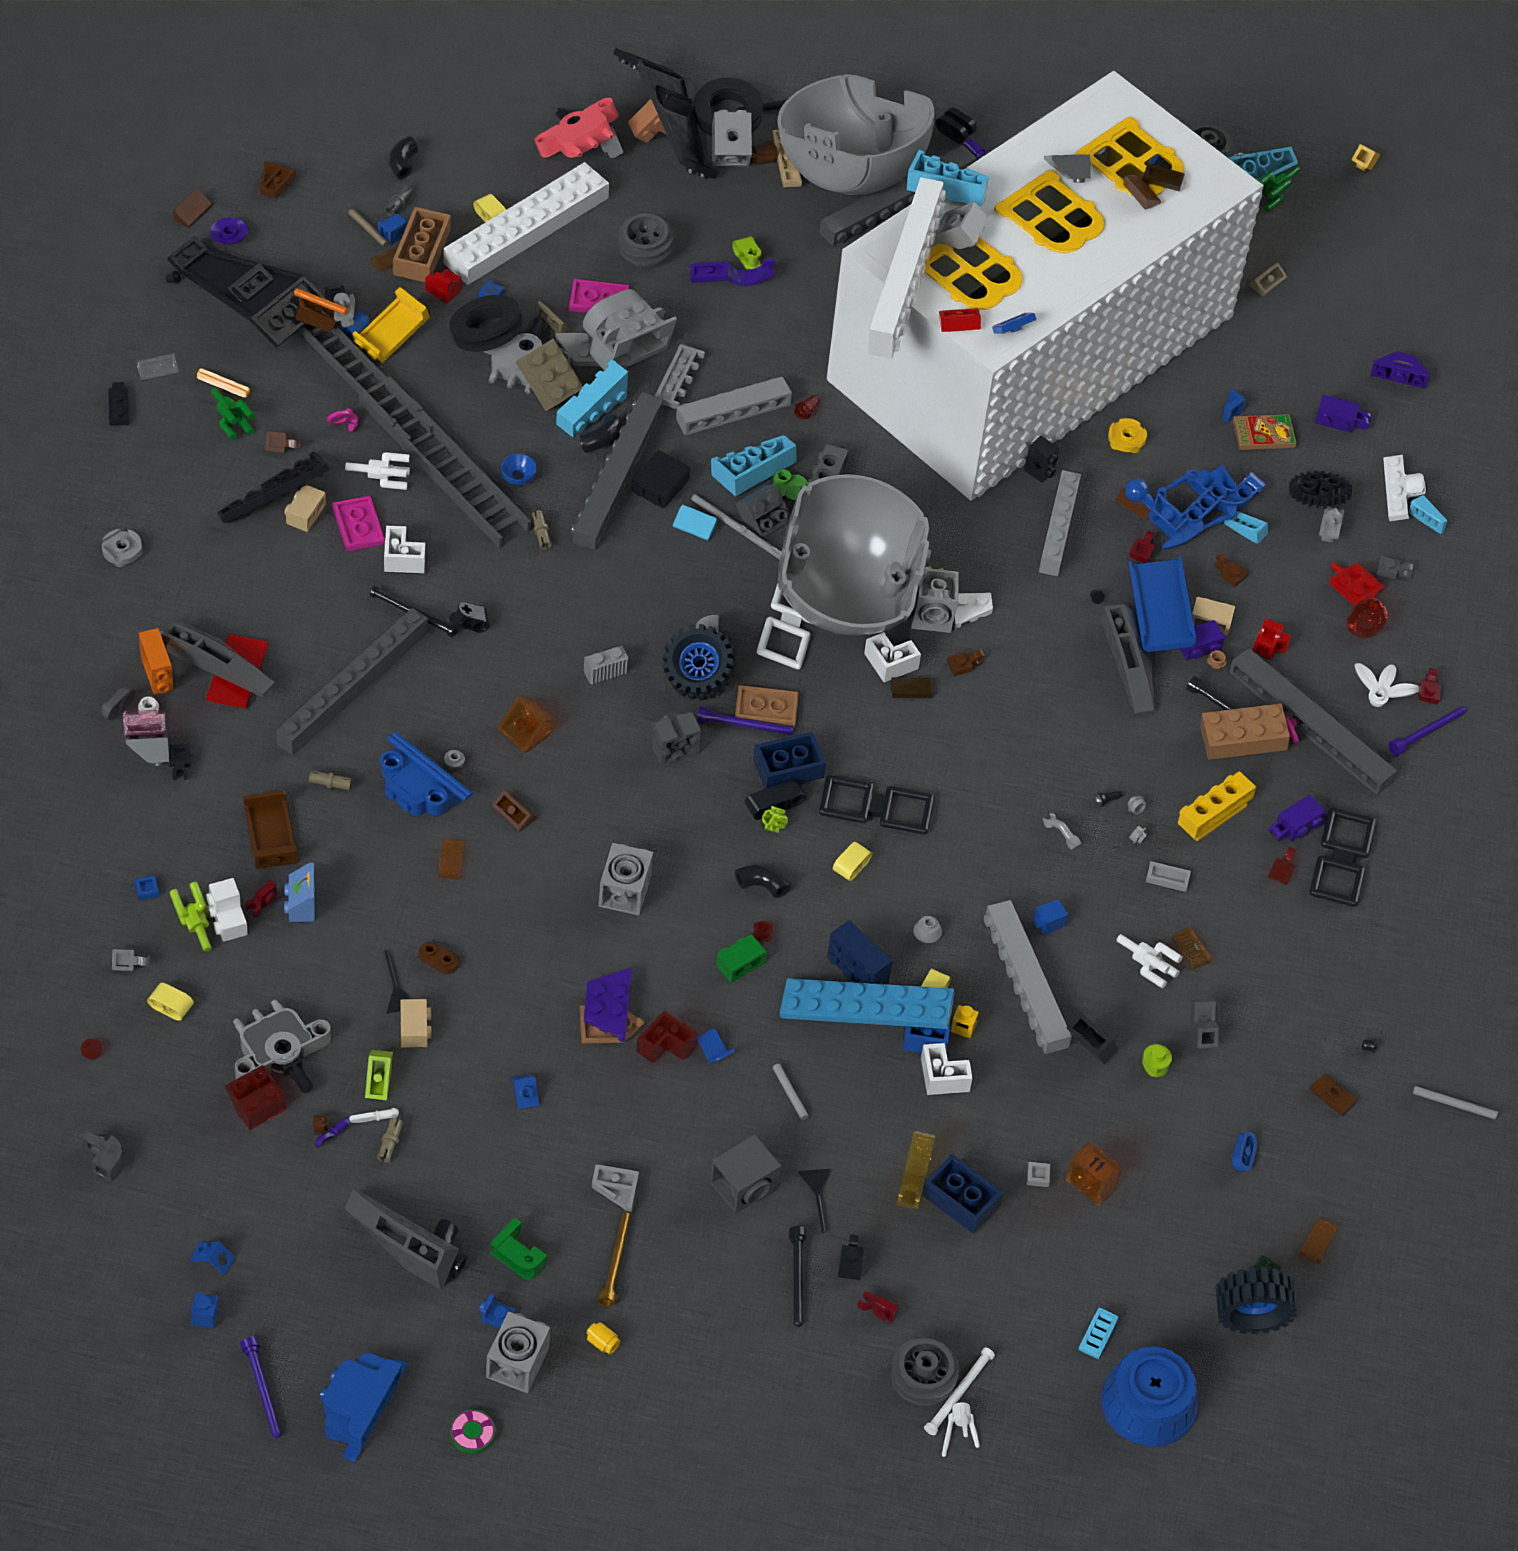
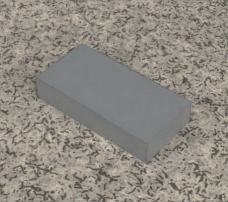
[1146,861,1191,892]

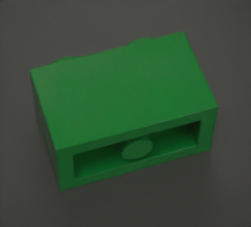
[716,934,766,983]

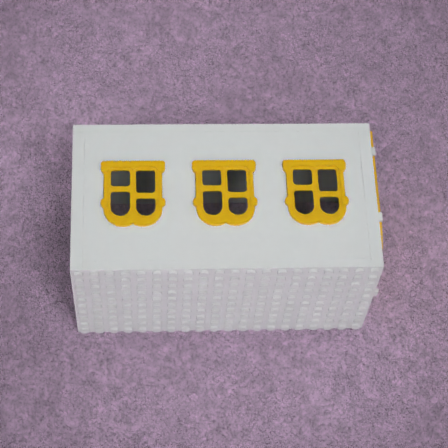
[827,71,1264,501]

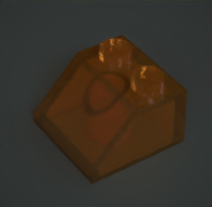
[497,696,558,753]

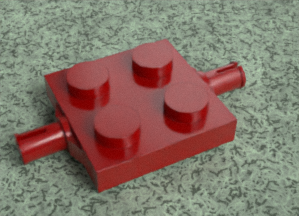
[1329,561,1385,610]

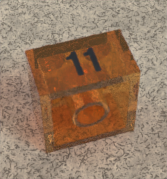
[1066,1142,1122,1206]

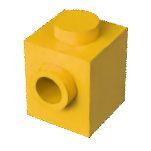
[1351,144,1380,171]

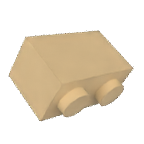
[284,485,326,532]
[1192,597,1235,636]
[401,999,431,1048]

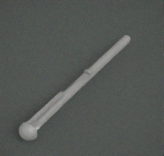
[691,494,781,560]

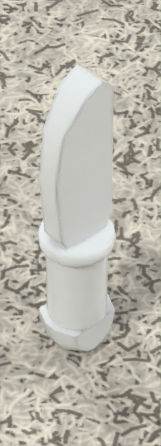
[349,1108,399,1123]

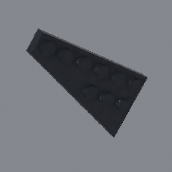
[217,451,330,523]

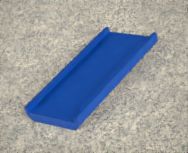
[1128,556,1196,652]

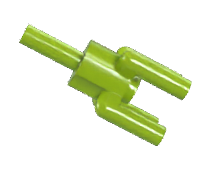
[169,882,212,952]

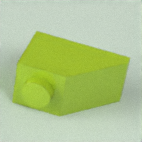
[365,1050,393,1100]

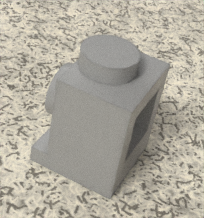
[600,127,623,158]

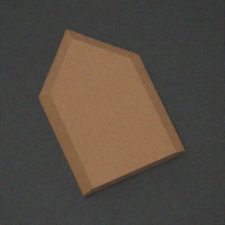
[580,1005,645,1044]

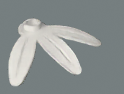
[1355,663,1419,707]

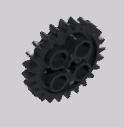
[1289,470,1352,509]

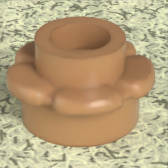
[1207,650,1227,669]

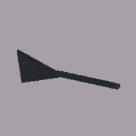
[384,950,410,1014]
[798,1169,830,1234]

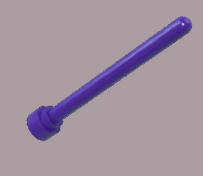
[697,707,794,735]
[1388,707,1466,756]
[240,1336,281,1438]

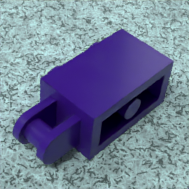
[1315,395,1372,433]
[1268,795,1326,842]

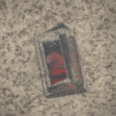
[136,353,179,381]

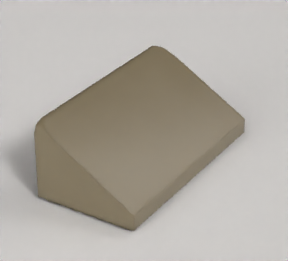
[1248,262,1288,296]
[537,301,571,333]

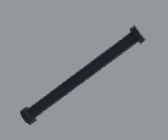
[370,586,457,637]

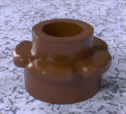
[313,1113,328,1134]

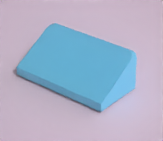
[673,505,717,541]

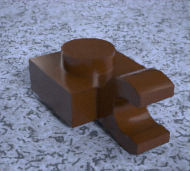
[265,430,300,452]
[1214,553,1248,587]
[947,650,984,676]

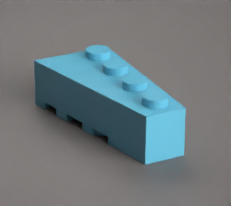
[1228,147,1298,181]
[907,150,989,207]
[556,359,628,437]
[711,435,797,497]

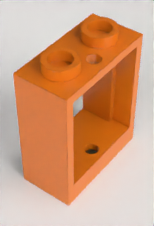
[138,628,174,695]

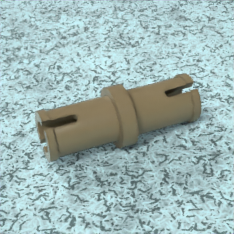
[531,510,552,550]
[309,770,352,791]
[377,1118,404,1163]

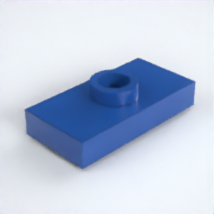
[992,313,1037,334]

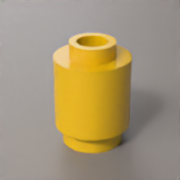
[586,1322,621,1355]

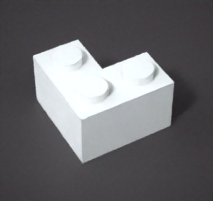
[384,526,425,573]
[864,632,921,682]
[206,878,248,942]
[921,1043,972,1095]

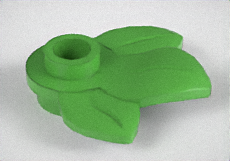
[773,469,808,501]

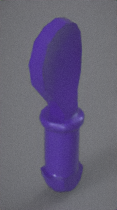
[315,1117,351,1148]

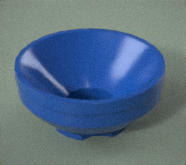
[501,454,536,485]

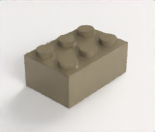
[516,338,583,411]

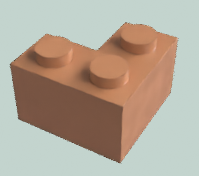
[628,99,667,143]

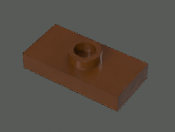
[1310,1074,1357,1117]

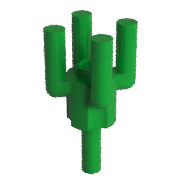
[1258,166,1300,212]
[211,388,255,440]

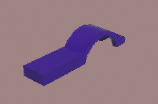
[690,259,775,286]

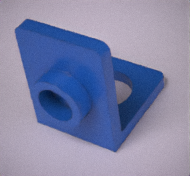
[697,1028,735,1063]
[510,1074,539,1109]
[190,1242,235,1274]

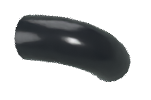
[389,136,418,179]
[580,414,622,453]
[735,865,791,898]
[433,1219,467,1276]

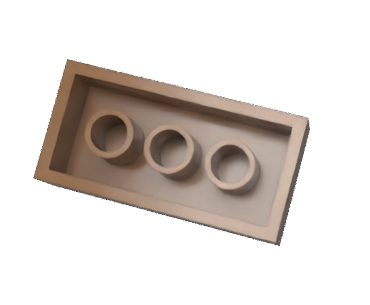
[393,207,451,282]
[1200,704,1289,760]

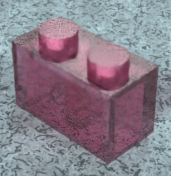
[123,710,166,736]

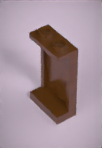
[244,791,297,869]

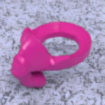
[327,408,359,432]
[1285,716,1299,743]

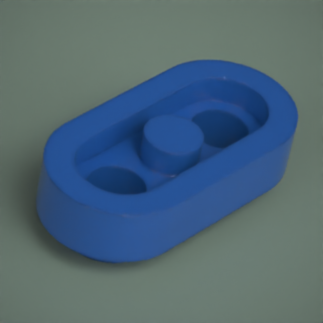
[1232,1131,1257,1172]

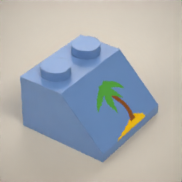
[284,863,315,922]

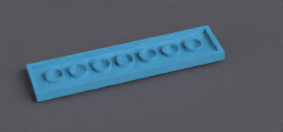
[779,978,955,1029]

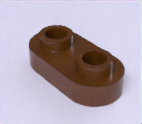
[419,942,458,974]

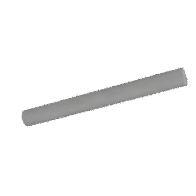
[1413,1086,1498,1120]

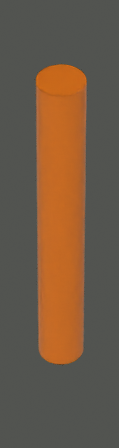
[294,288,348,315]

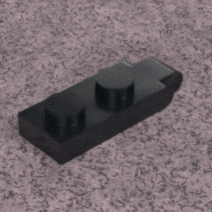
[108,382,129,426]

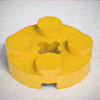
[1108,418,1147,453]

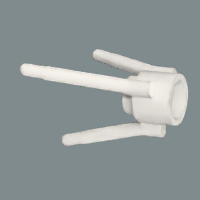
[942,1402,980,1457]

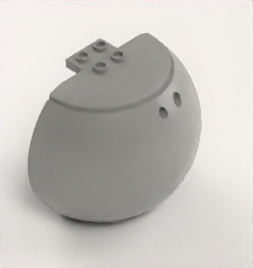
[778,74,934,195]
[778,474,931,636]

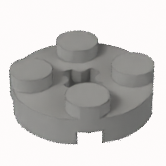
[102,529,142,567]

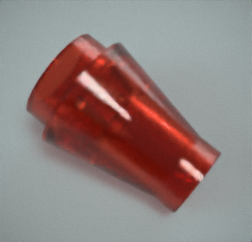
[794,395,820,420]

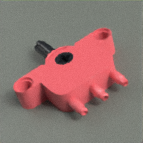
[534,98,619,158]

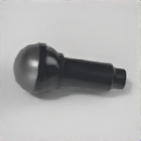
[1093,791,1123,807]

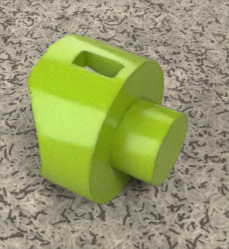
[1142,1044,1172,1077]

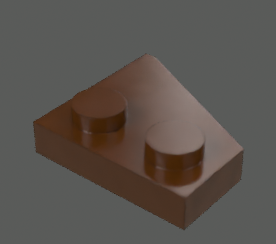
[259,161,296,199]

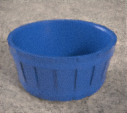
[1101,1347,1198,1447]

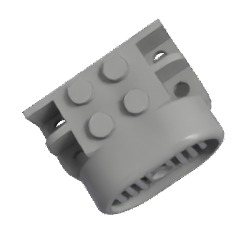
[583,289,677,371]

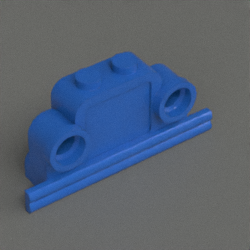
[380,731,473,816]
[320,1353,408,1462]

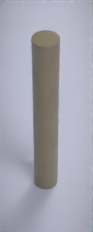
[348,209,389,247]

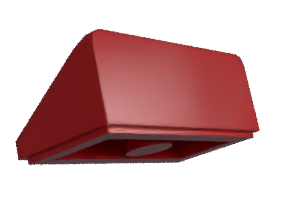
[939,308,981,332]

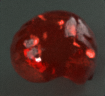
[1346,598,1388,638]

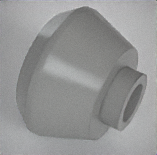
[913,916,942,943]

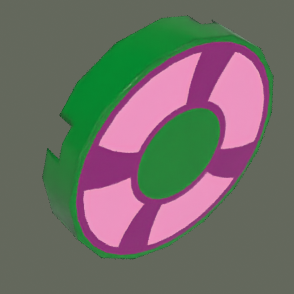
[450,1409,496,1454]

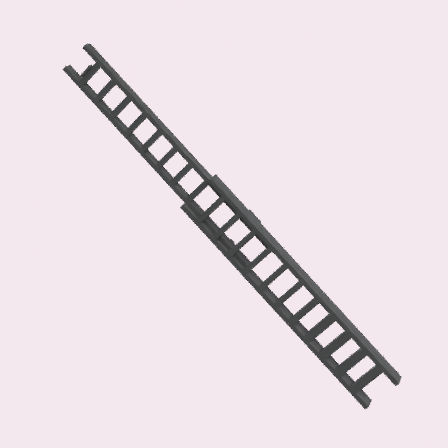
[298,324,531,548]

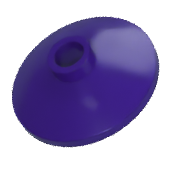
[210,217,248,245]

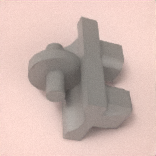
[333,293,355,327]
[1319,506,1345,542]

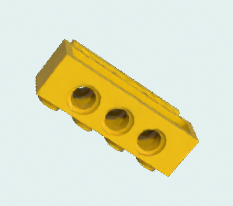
[1178,771,1256,842]

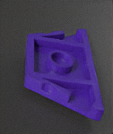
[584,968,632,1042]

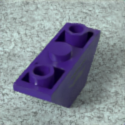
[1371,351,1430,389]

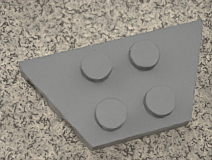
[555,333,600,366]

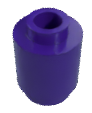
[962,139,986,160]

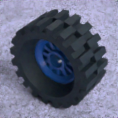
[662,624,736,700]
[1216,1267,1297,1334]

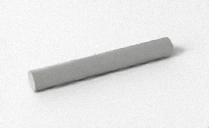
[773,1064,809,1120]

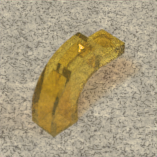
[896,1130,935,1210]

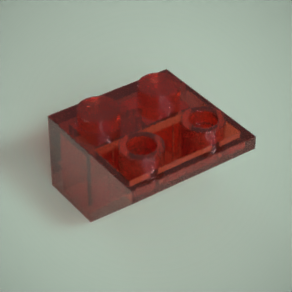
[225,1065,287,1130]

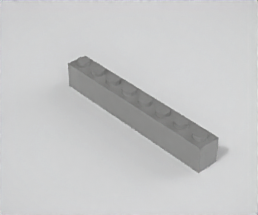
[984,900,1071,1054]

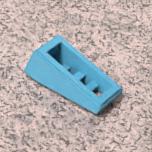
[1409,495,1447,534]
[1224,511,1268,544]
[1078,1308,1118,1360]

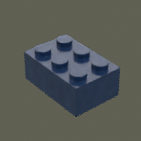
[753,732,826,789]
[827,920,893,985]
[922,1154,1003,1234]

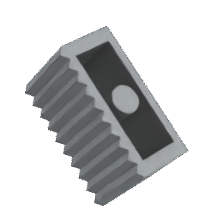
[583,646,628,685]

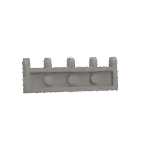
[655,344,705,409]

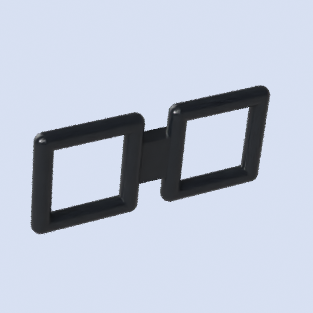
[819,775,935,835]
[1309,808,1376,907]

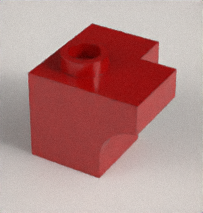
[425,269,461,304]
[1253,618,1291,660]

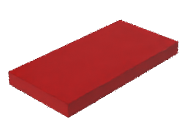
[206,634,268,709]

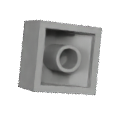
[935,201,988,249]

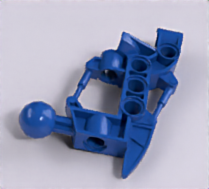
[1125,464,1266,550]

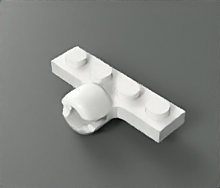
[1383,455,1426,521]

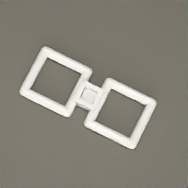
[757,583,812,669]

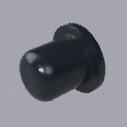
[166,270,181,284]
[1090,590,1105,604]
[1362,1038,1377,1053]

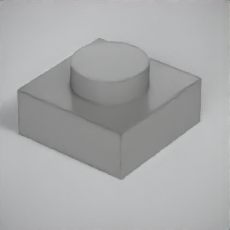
[1027,1162,1050,1187]

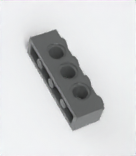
[807,444,848,486]

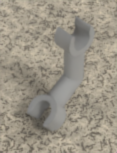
[1043,813,1081,850]

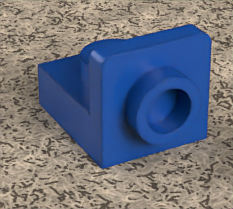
[1222,389,1246,423]
[479,1293,515,1329]

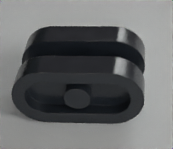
[935,107,977,143]

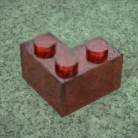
[636,1010,698,1063]

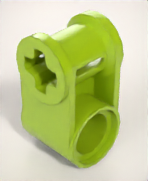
[732,236,761,270]

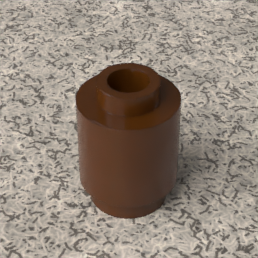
[751,144,778,165]

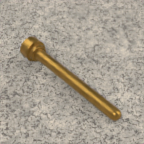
[597,1212,631,1307]

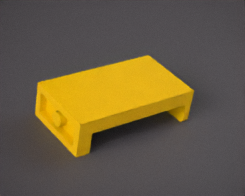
[352,287,430,363]

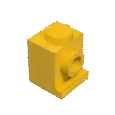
[950,1005,979,1039]

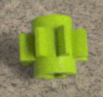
[762,806,788,833]

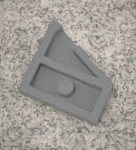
[592,1164,639,1212]

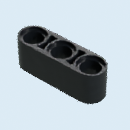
[744,779,807,820]

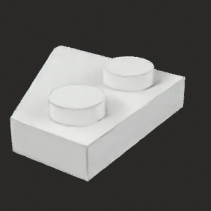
[954,593,993,629]

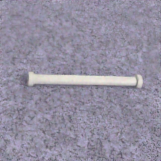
[924,1347,995,1435]

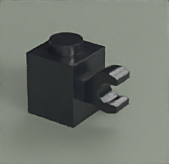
[838,1234,864,1280]

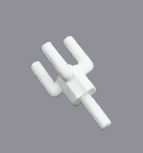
[345,452,410,490]
[1117,934,1183,988]

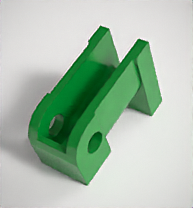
[490,1218,547,1280]

